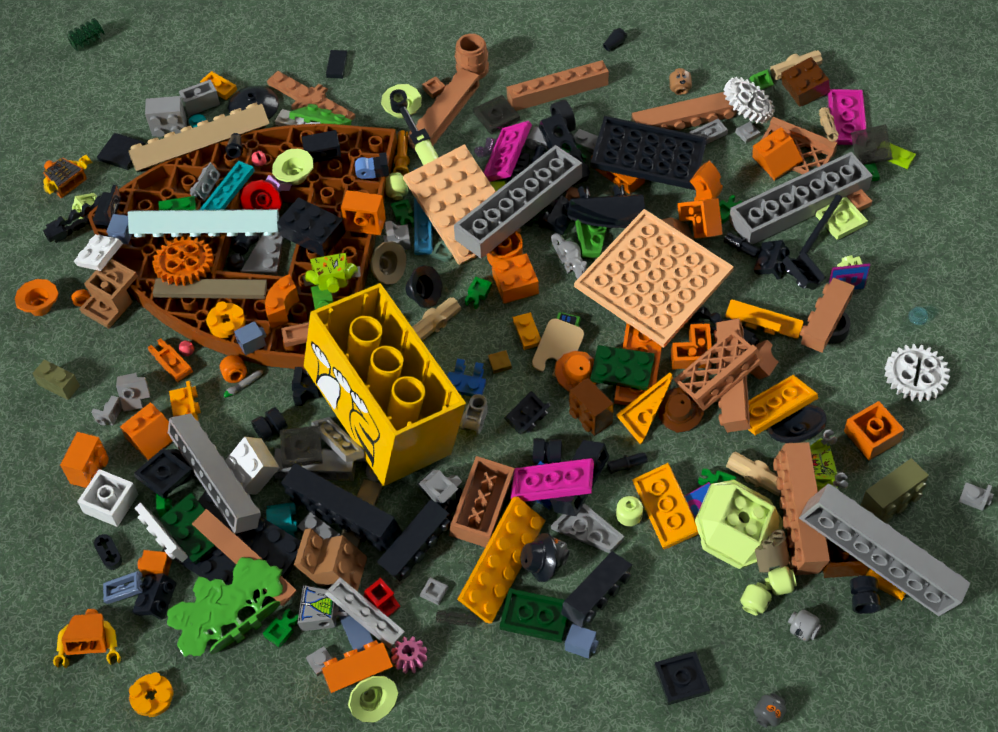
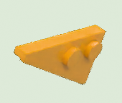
[616,372,673,445]

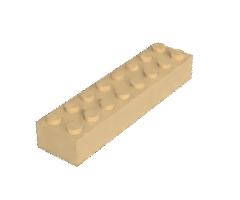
[128,102,270,172]

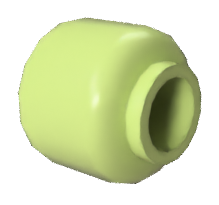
[385,173,408,200]
[616,496,643,526]
[765,566,797,596]
[740,582,772,616]

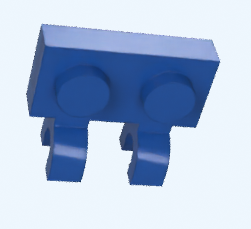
[447,358,486,397]

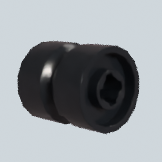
[251,407,288,443]
[533,438,562,464]
[850,576,881,614]

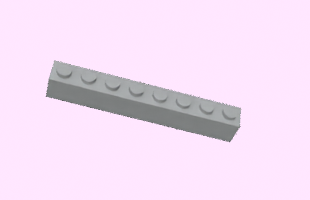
[168,414,261,534]

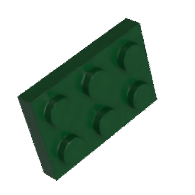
[590,345,655,391]
[159,493,217,565]
[499,588,567,643]

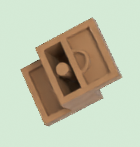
[79,259,138,329]
[294,528,367,592]

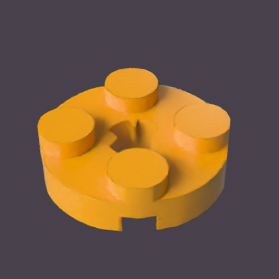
[206,301,246,338]
[129,672,174,717]

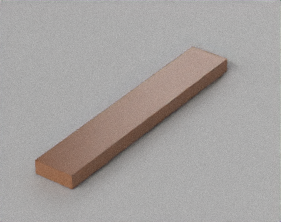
[192,509,297,607]

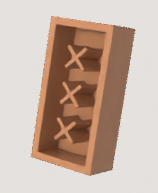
[449,456,514,547]

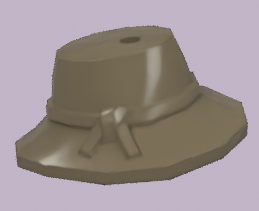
[370,241,406,285]

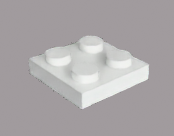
[74,234,123,271]

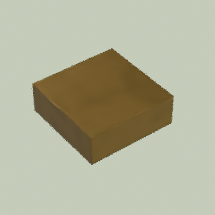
[488,350,512,374]

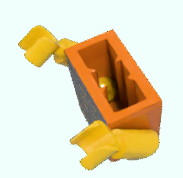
[43,155,92,198]
[53,609,121,668]

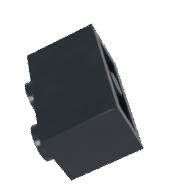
[301,130,342,163]

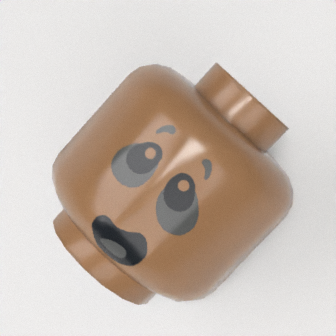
[669,68,692,95]

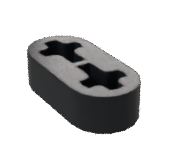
[94,534,122,570]

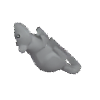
[551,233,587,279]

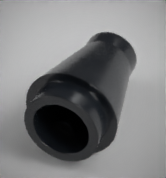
[602,28,627,51]
[225,133,243,158]

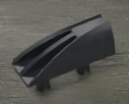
[567,184,645,228]

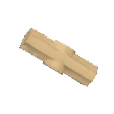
[770,50,823,80]
[412,297,461,341]
[726,451,781,496]

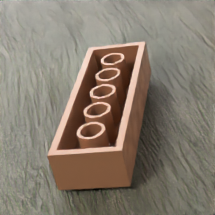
[773,442,830,575]

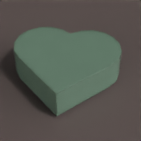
[431,241,453,262]

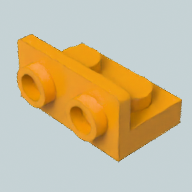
[169,380,201,420]

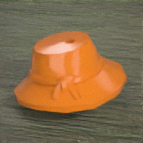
[15,279,59,316]
[554,351,596,392]

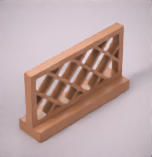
[761,117,837,174]
[673,330,764,411]

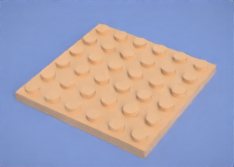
[574,209,734,348]

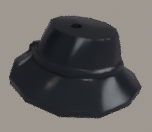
[405,265,443,309]
[520,533,558,582]

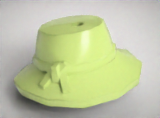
[381,84,422,118]
[272,148,313,185]
[348,676,398,722]

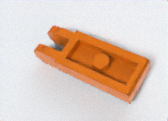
[147,338,193,383]

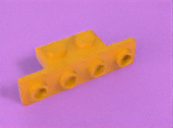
[725,300,803,339]

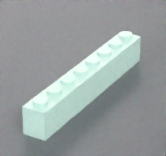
[128,209,279,237]

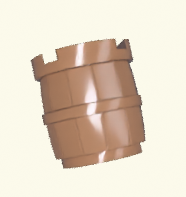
[455,34,489,80]

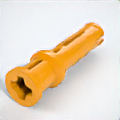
[393,130,410,176]

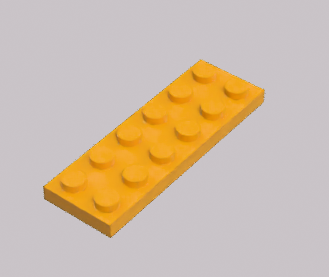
[457,496,546,623]

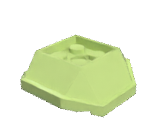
[695,480,783,569]

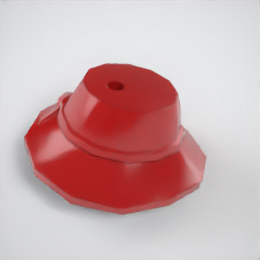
[240,180,282,213]

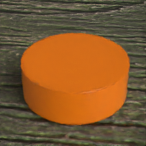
[71,289,90,307]

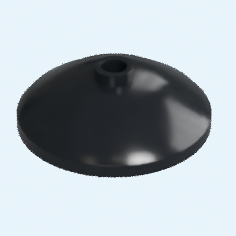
[228,85,279,120]
[767,404,827,443]

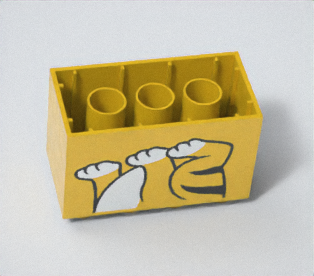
[304,283,466,486]

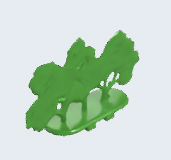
[167,557,283,656]

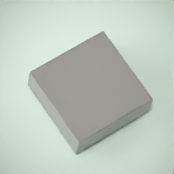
[420,577,449,605]

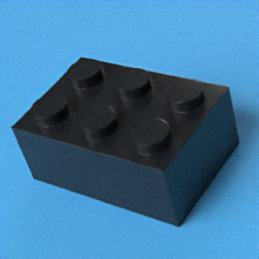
[277,197,346,257]

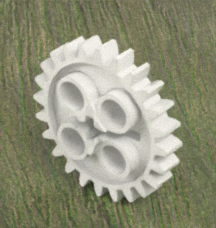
[723,77,775,124]
[885,344,950,402]

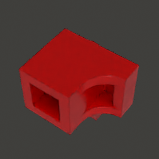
[363,578,400,617]

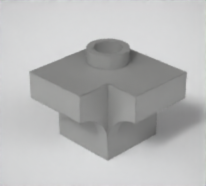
[383,221,411,250]
[116,373,150,412]
[419,470,462,503]

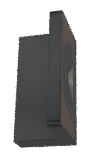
[93,185,122,226]

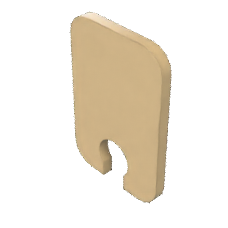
[532,319,584,377]

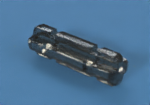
[436,610,478,627]

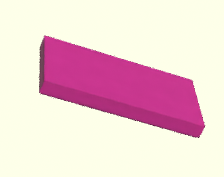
[827,89,868,145]
[483,121,532,182]
[511,458,594,502]

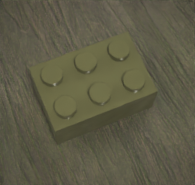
[861,458,929,524]

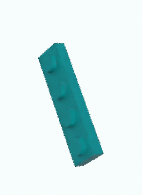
[199,161,255,210]

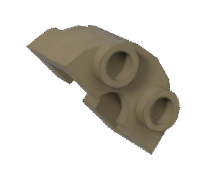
[755,530,790,572]

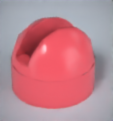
[252,151,267,166]
[179,340,194,356]

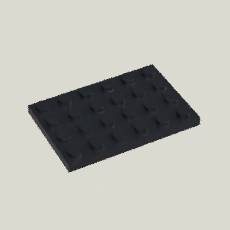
[590,116,707,190]
[162,490,301,613]

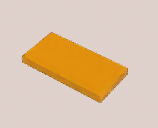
[748,375,818,436]
[632,463,699,549]

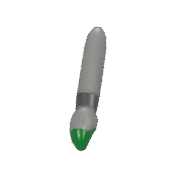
[224,370,263,398]

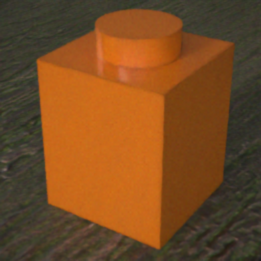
[138,550,172,577]

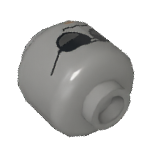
[788,609,822,642]

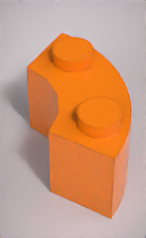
[690,160,723,201]
[265,274,299,328]

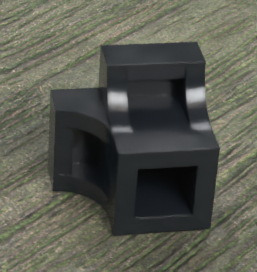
[292,367,320,406]

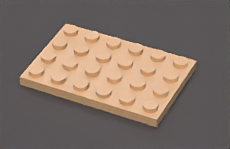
[403,144,521,266]

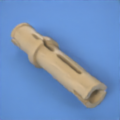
[819,107,839,141]

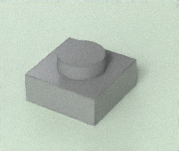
[735,122,760,143]
[306,646,332,676]

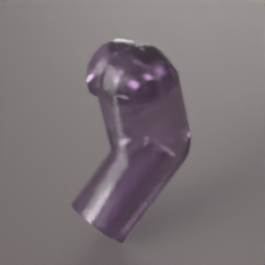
[474,137,495,158]

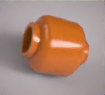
[220,355,247,383]

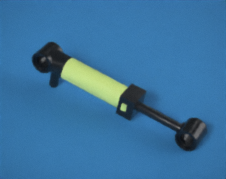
[390,89,439,165]

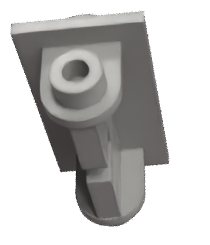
[190,162,220,201]

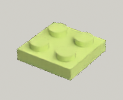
[815,197,868,240]

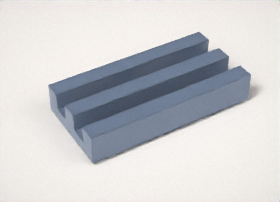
[103,571,143,604]

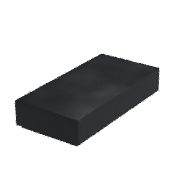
[326,50,348,79]

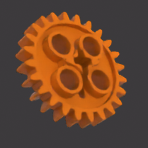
[152,236,214,286]

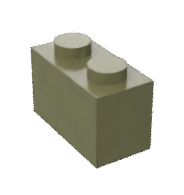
[32,359,80,400]

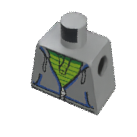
[298,586,349,631]

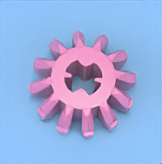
[391,636,427,674]

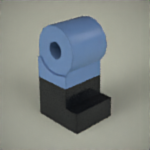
[355,152,389,179]

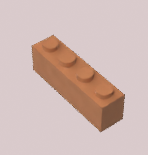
[800,278,854,353]

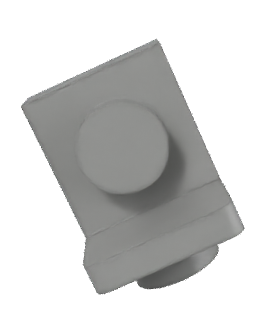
[91,396,122,426]
[959,482,994,511]

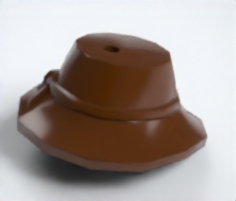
[658,388,704,433]

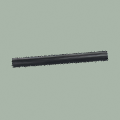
[799,194,842,254]

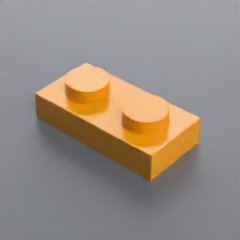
[200,71,237,100]
[513,312,541,350]

